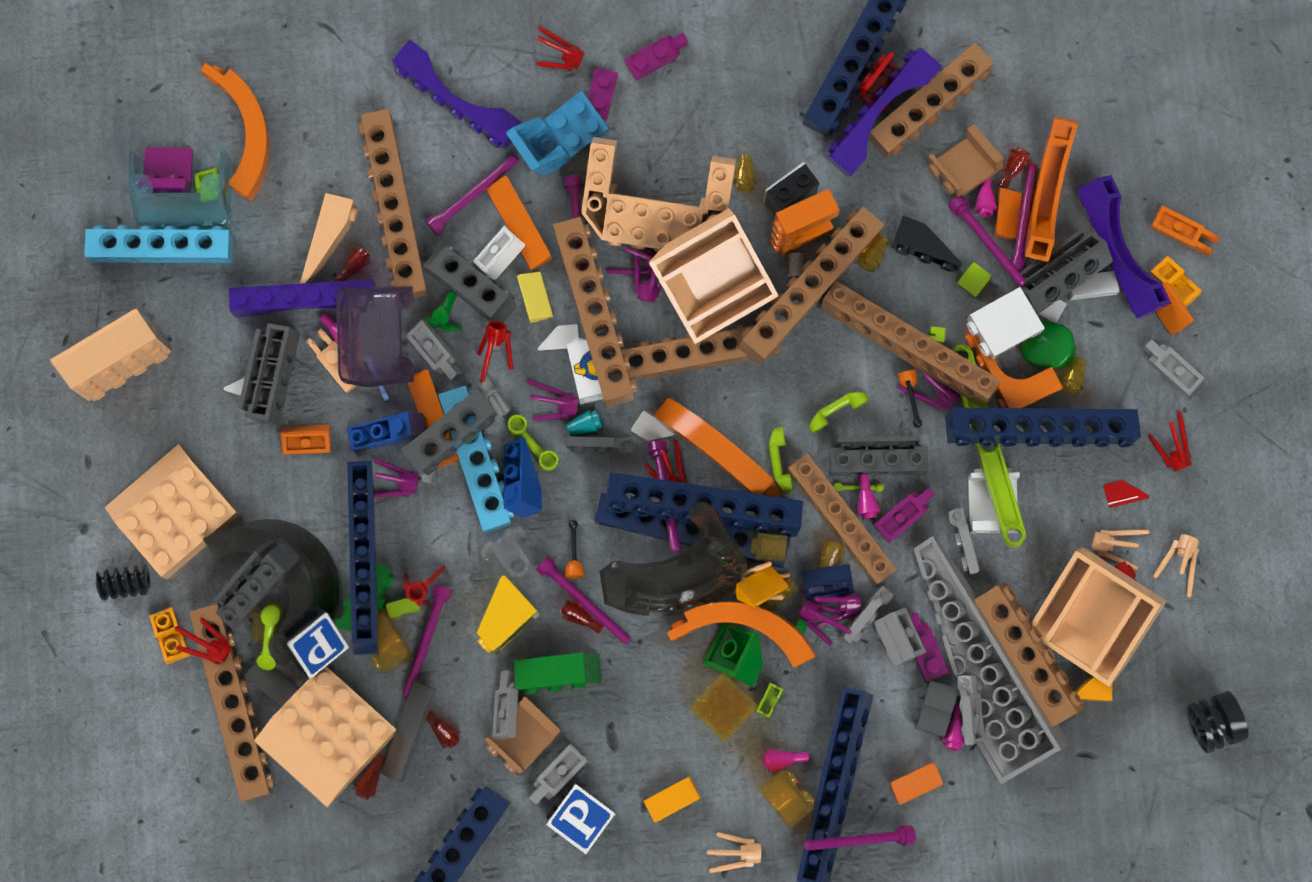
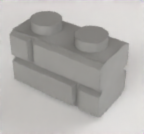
[874,607,926,667]

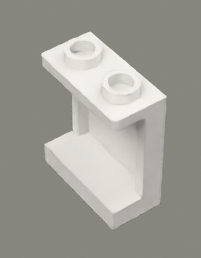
[966,287,1045,360]

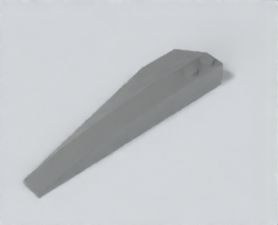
[914,536,1070,784]

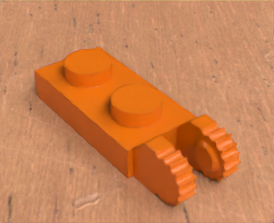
[1150,206,1220,256]

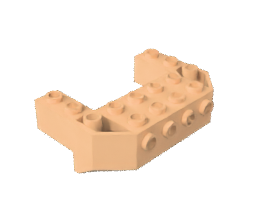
[581,137,736,252]

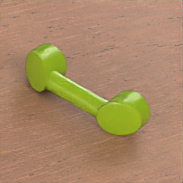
[809,392,870,434]
[507,415,558,471]
[769,426,793,494]
[257,603,283,670]

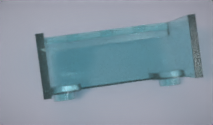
[128,151,232,230]

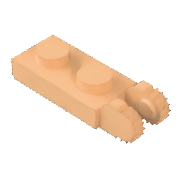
[306,328,365,393]

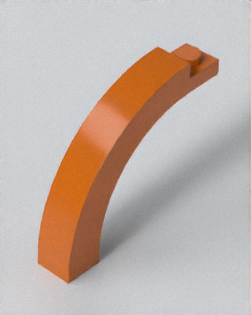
[200,62,270,203]
[1025,116,1078,262]
[653,398,783,497]
[667,602,818,668]

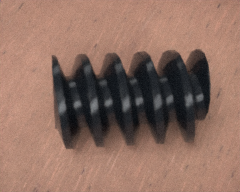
[96,564,150,601]

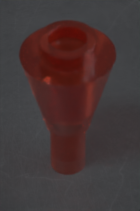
[998,147,1032,189]
[334,246,371,282]
[560,598,604,634]
[426,710,461,749]
[353,754,386,800]

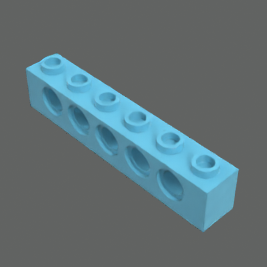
[84,226,233,263]
[438,386,514,534]

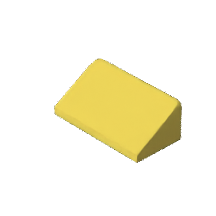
[517,272,553,323]

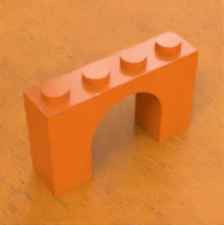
[769,189,840,257]
[964,328,1063,408]

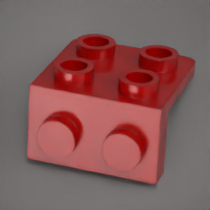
[858,51,900,114]

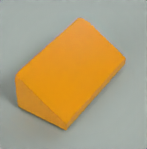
[736,566,788,608]

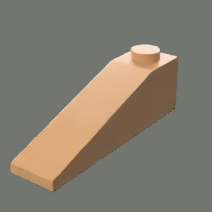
[300,193,358,284]

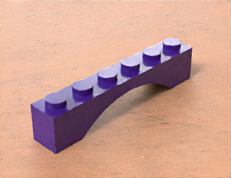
[392,39,522,150]
[826,48,942,176]
[1077,175,1171,319]
[229,279,377,317]

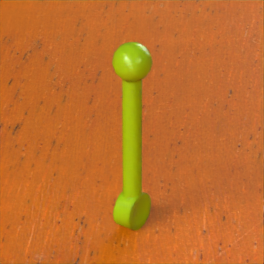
[834,482,884,493]

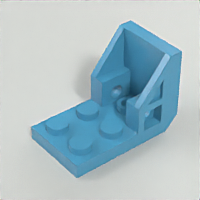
[506,91,611,177]

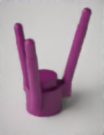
[607,247,658,277]
[633,249,662,303]
[897,373,960,411]
[526,379,579,420]
[373,458,419,498]
[800,589,861,627]
[798,599,855,646]

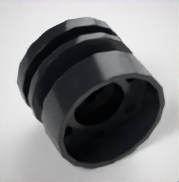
[1187,691,1249,754]

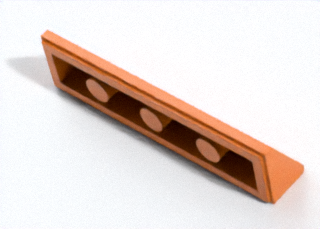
[486,175,552,271]
[407,369,460,469]

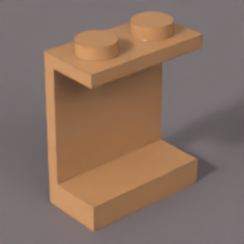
[928,124,1003,198]
[485,697,562,774]

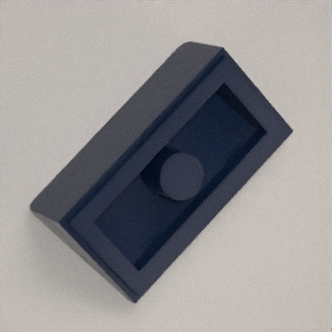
[802,564,854,600]

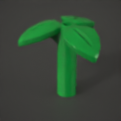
[423,292,462,332]

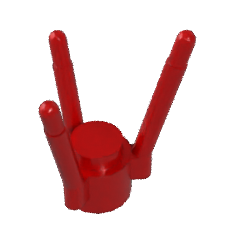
[536,26,585,71]
[477,321,513,382]
[1148,412,1192,471]
[645,439,687,483]
[403,565,446,606]
[174,618,232,664]

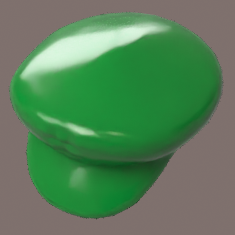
[1019,321,1076,369]

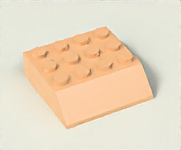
[649,208,779,344]
[50,308,172,401]
[105,444,242,580]
[1031,547,1167,687]
[254,667,396,807]

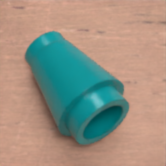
[566,409,604,437]

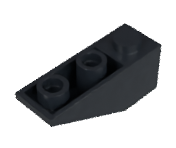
[891,216,962,272]

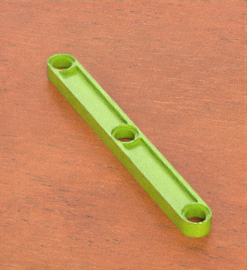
[952,345,1026,548]

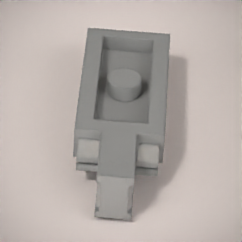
[406,319,463,380]
[1142,339,1205,397]
[948,508,980,576]
[839,585,894,644]
[492,670,518,740]
[957,675,984,745]
[529,744,588,805]

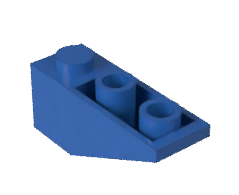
[348,411,426,451]
[504,437,542,518]

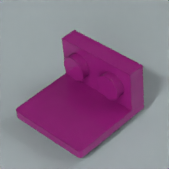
[137,147,193,195]

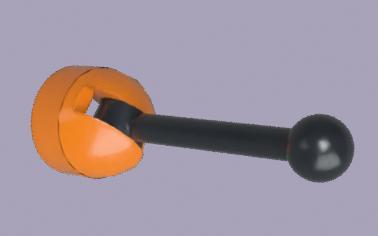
[897,370,922,428]
[565,520,585,579]

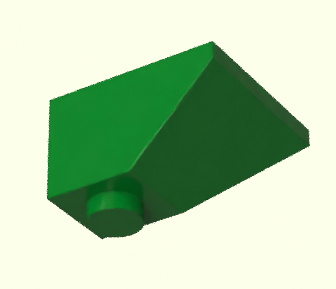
[702,622,763,687]

